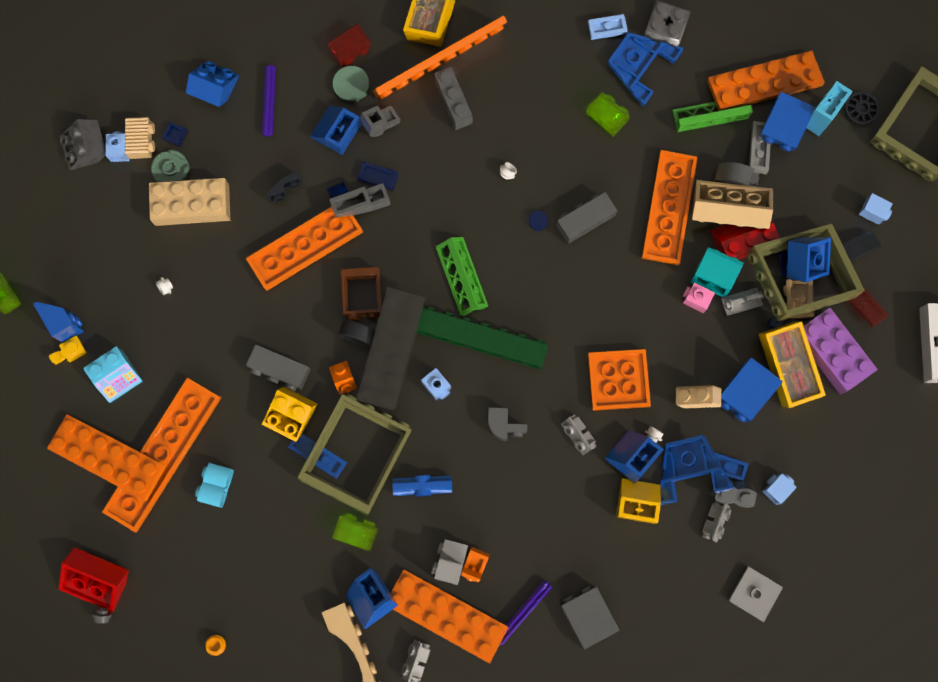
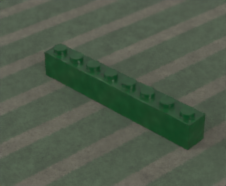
[394,301,549,370]

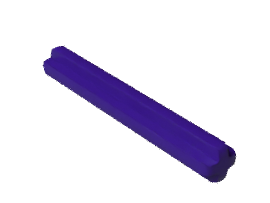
[262,65,276,136]
[500,580,552,646]

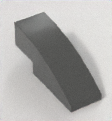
[329,183,391,217]

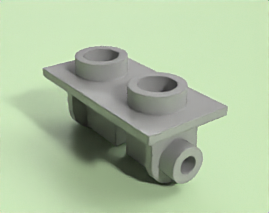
[721,288,763,316]
[561,414,597,455]
[702,500,731,543]
[401,639,430,682]

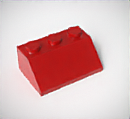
[710,221,780,260]
[59,547,129,612]

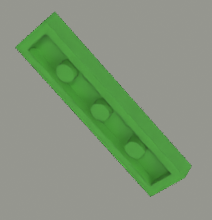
[672,102,753,132]
[436,237,488,316]

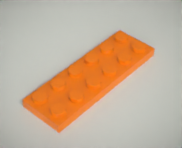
[707,51,825,111]
[642,150,697,265]
[246,207,363,291]
[47,414,166,501]
[391,569,509,663]

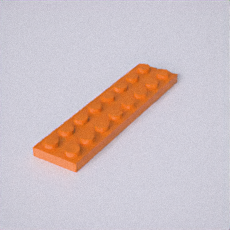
[372,15,507,99]
[102,378,221,532]

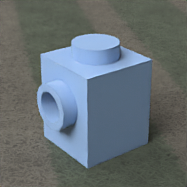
[106,132,130,162]
[858,193,893,225]
[421,368,451,400]
[762,474,797,505]

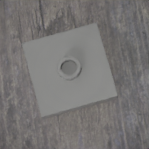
[728,566,783,622]

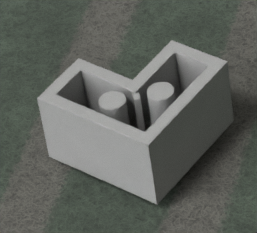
[432,539,468,585]

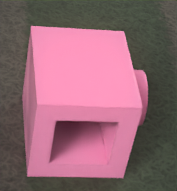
[683,283,715,313]

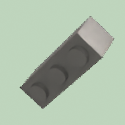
[434,67,473,130]
[556,192,618,244]
[246,344,311,391]

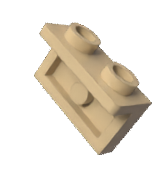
[783,279,815,320]

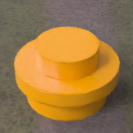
[205,635,226,656]

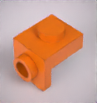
[329,361,357,395]
[461,547,490,582]

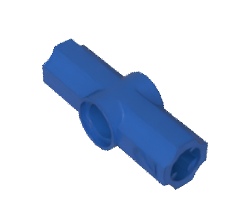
[393,475,452,496]

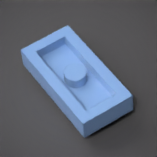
[588,14,627,40]

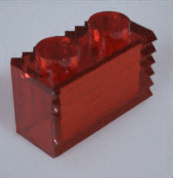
[327,24,371,67]

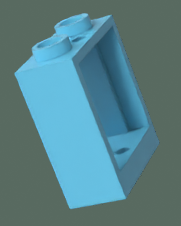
[806,81,853,136]

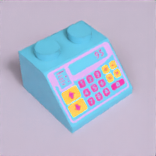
[83,346,143,403]

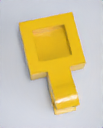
[49,336,87,365]

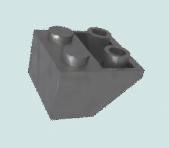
[60,119,106,170]

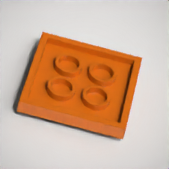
[588,349,651,411]

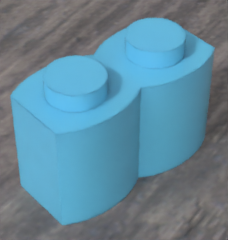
[195,463,234,508]

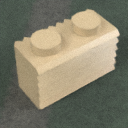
[125,117,155,159]
[676,385,721,409]

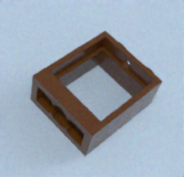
[341,267,383,320]

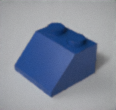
[786,237,831,282]
[33,302,84,343]

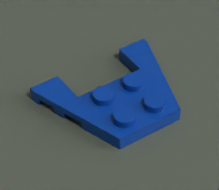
[607,32,684,107]
[660,435,734,505]

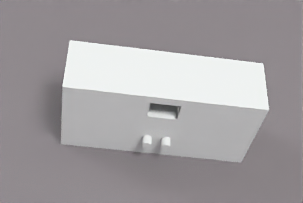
[919,303,938,383]

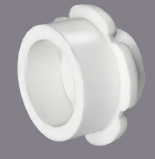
[500,162,517,180]
[156,277,173,295]
[645,426,664,443]

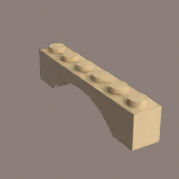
[322,602,381,682]

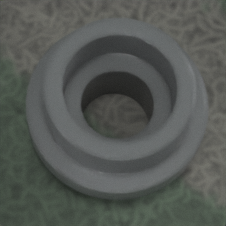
[91,607,112,623]

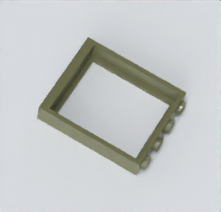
[870,67,938,182]
[747,224,865,322]
[298,394,412,515]

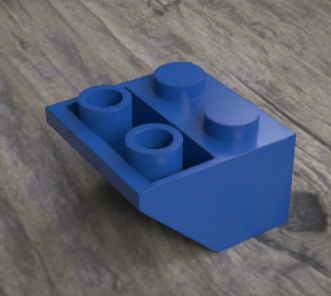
[186,61,239,107]
[310,106,361,155]
[604,430,664,484]
[345,568,398,629]

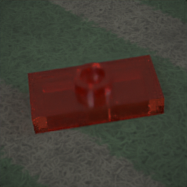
[848,287,889,328]

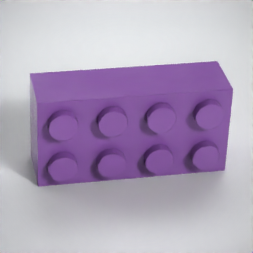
[803,308,878,395]

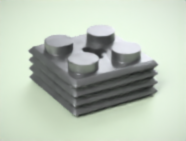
[644,0,691,47]

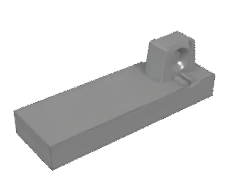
[749,121,770,176]

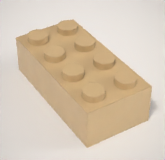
[149,178,231,226]
[692,180,773,229]

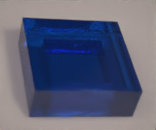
[162,122,188,147]
[327,182,348,199]

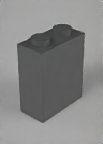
[560,585,620,649]

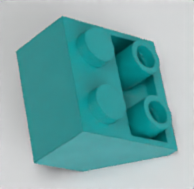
[690,247,744,298]

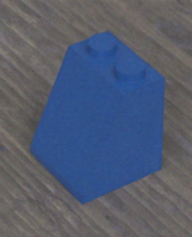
[759,92,816,152]
[720,358,783,423]

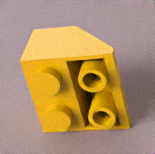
[262,387,318,442]
[616,478,661,524]

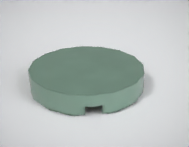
[333,66,369,103]
[151,150,190,182]

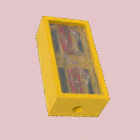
[403,0,456,47]
[758,322,826,408]

